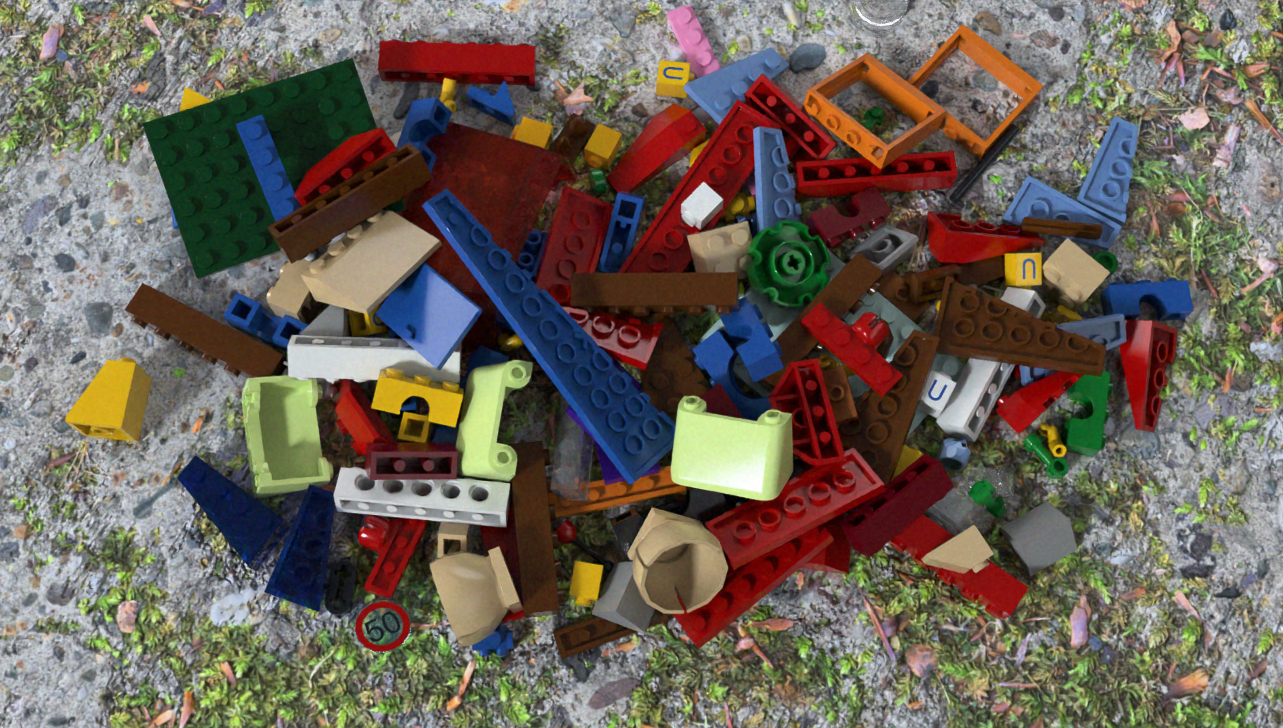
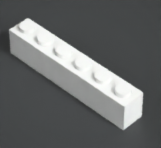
[936,287,1046,442]
[287,335,461,384]

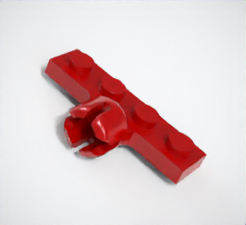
[800,303,903,398]
[358,494,430,601]

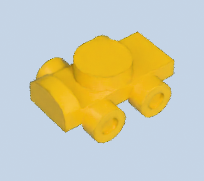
[722,193,756,224]

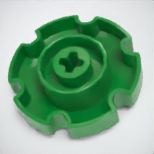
[746,221,830,309]

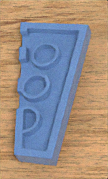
[683,47,789,125]
[1075,116,1139,226]
[753,126,802,233]
[1001,175,1122,251]
[1020,313,1127,387]

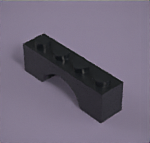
[609,486,729,556]

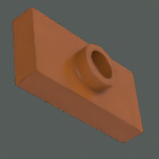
[877,269,931,322]
[822,365,859,425]

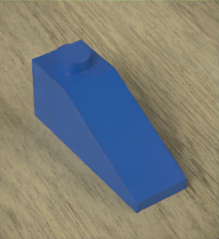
[598,191,647,273]

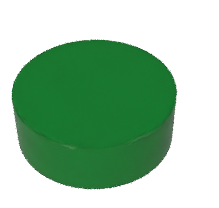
[588,168,606,196]
[1092,251,1118,279]

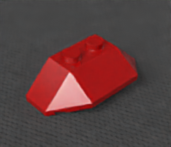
[745,74,837,166]
[294,128,397,206]
[768,358,846,467]
[335,379,397,457]

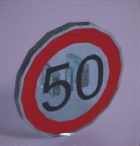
[353,598,412,653]

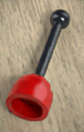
[556,519,614,572]

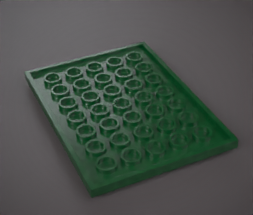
[142,58,406,279]

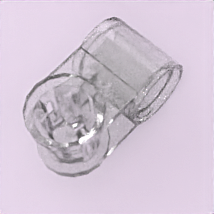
[958,467,1015,501]

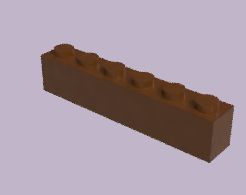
[267,142,433,264]
[748,252,883,393]
[571,272,740,316]
[125,283,287,378]
[508,441,565,618]

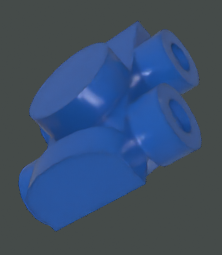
[472,625,513,657]

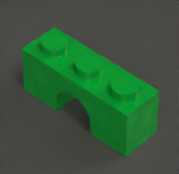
[1061,371,1113,457]

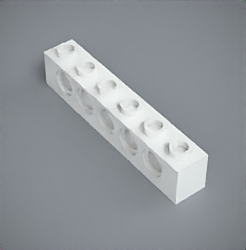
[333,467,512,528]

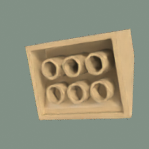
[301,209,442,314]

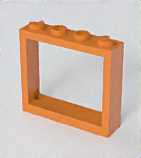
[908,24,1044,160]
[802,53,946,169]

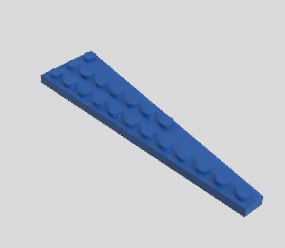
[422,189,676,485]

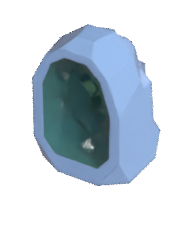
[936,438,971,471]

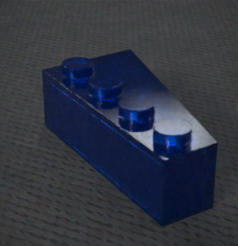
[177,455,291,572]
[264,484,337,615]

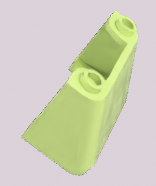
[455,360,533,483]
[242,375,334,499]
[670,396,793,501]

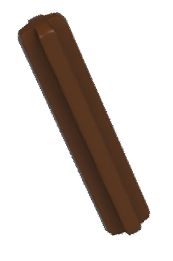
[1021,217,1103,240]

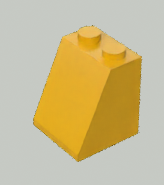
[65,357,152,442]

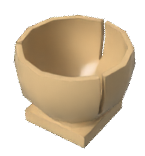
[627,507,728,614]
[429,547,524,647]

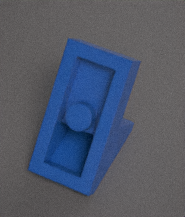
[466,81,516,127]

